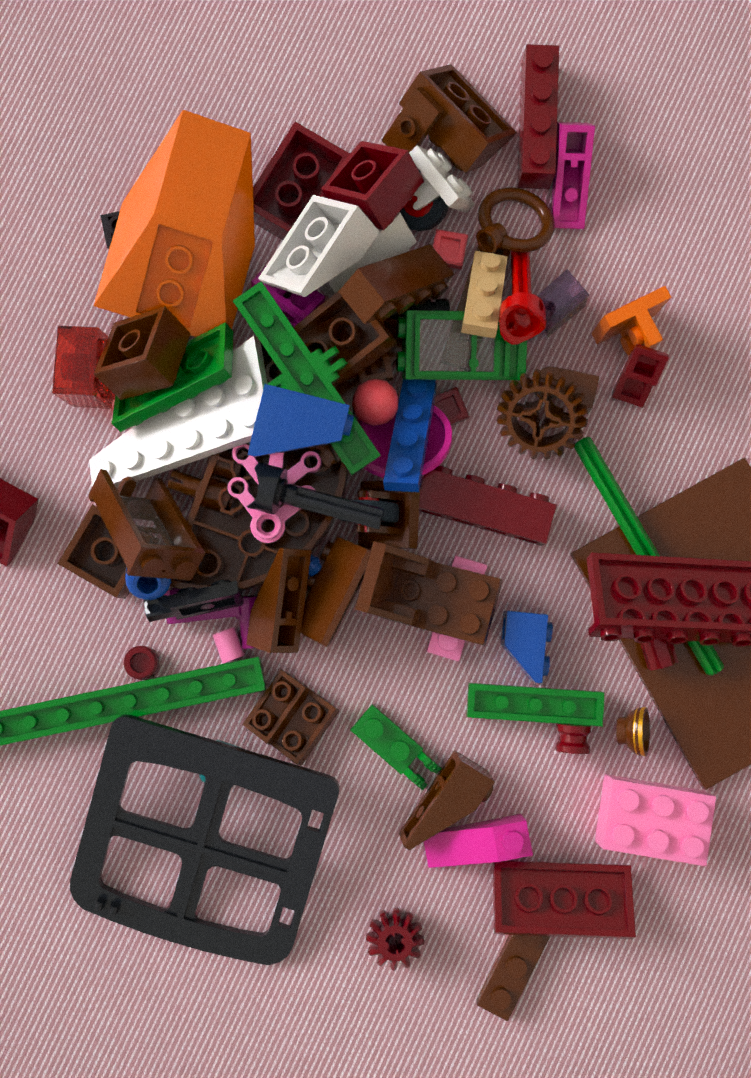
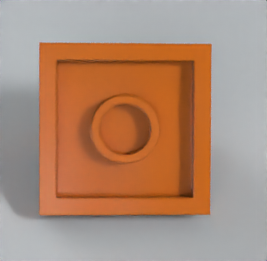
[591,286,672,355]

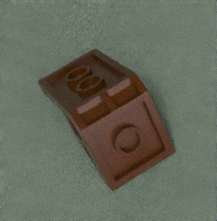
[355,541,503,646]

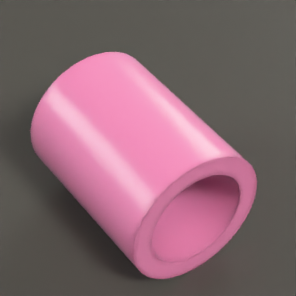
[212,627,245,664]

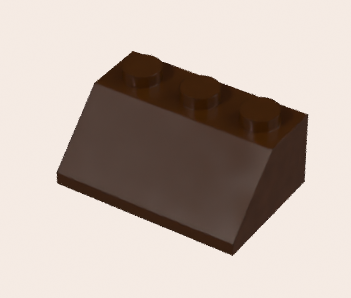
[399,64,517,173]
[301,537,371,647]

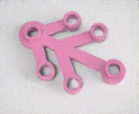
[227,444,322,543]

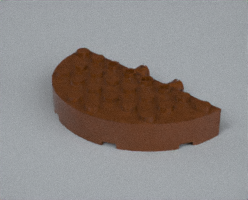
[167,336,349,591]

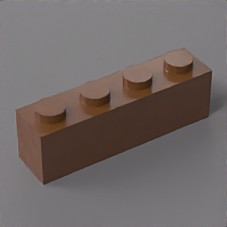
[338,244,455,324]

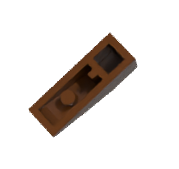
[246,548,312,653]
[399,750,495,850]

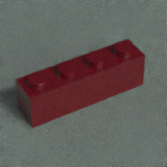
[517,44,559,189]
[419,466,557,546]

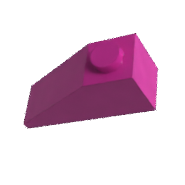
[552,122,595,229]
[424,814,533,868]

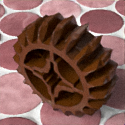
[497,369,588,460]

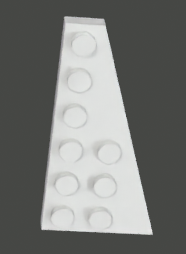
[89,336,268,489]

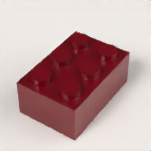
[253,121,350,240]

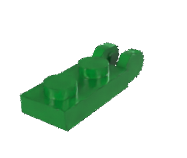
[350,704,442,790]

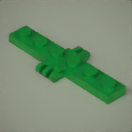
[233,281,381,475]

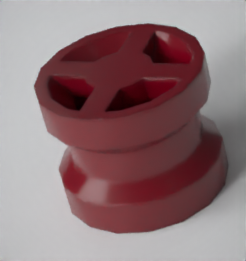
[556,723,591,754]

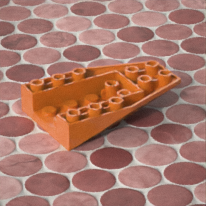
[93,110,255,337]

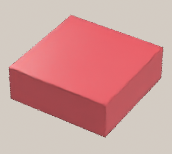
[433,229,468,270]

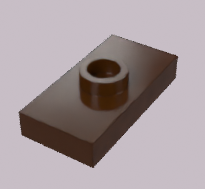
[382,87,445,152]

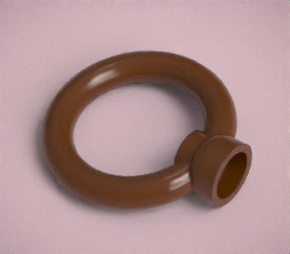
[476,187,555,253]

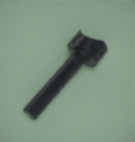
[247,462,384,529]

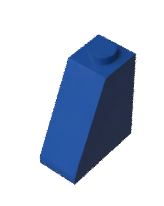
[247,384,354,457]

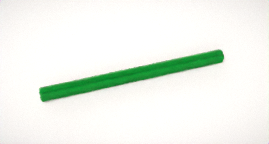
[574,436,724,676]

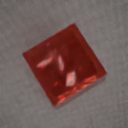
[52,325,115,409]

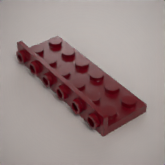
[587,552,751,647]

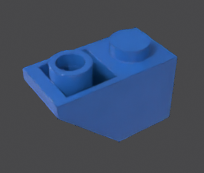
[501,611,553,683]

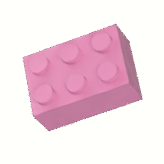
[595,774,716,866]

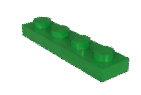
[466,683,605,727]

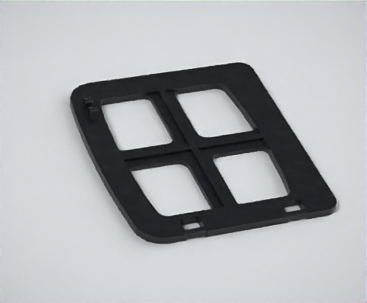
[70,714,340,965]

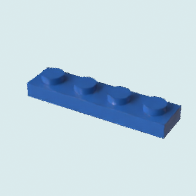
[383,379,437,492]

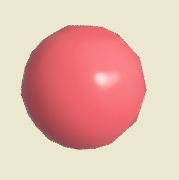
[352,379,399,426]

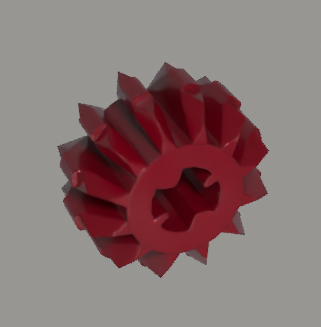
[366,907,425,971]

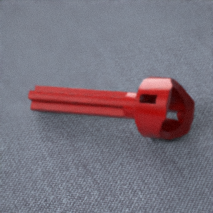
[499,251,546,345]

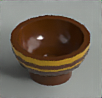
[616,707,650,757]

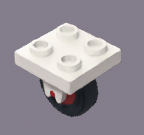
[400,145,475,232]

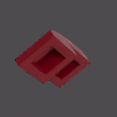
[612,344,669,408]

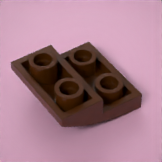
[242,669,340,766]

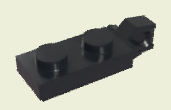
[144,580,244,622]

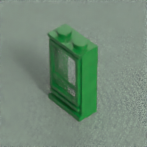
[396,310,527,381]

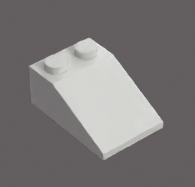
[258,195,379,297]

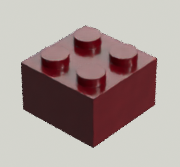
[321,141,424,230]

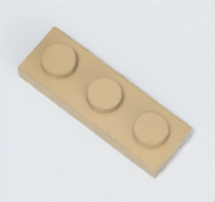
[461,250,508,339]

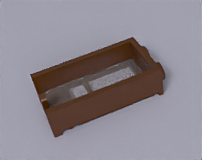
[88,469,205,580]

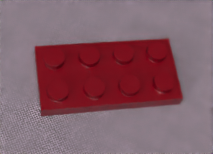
[493,861,636,939]

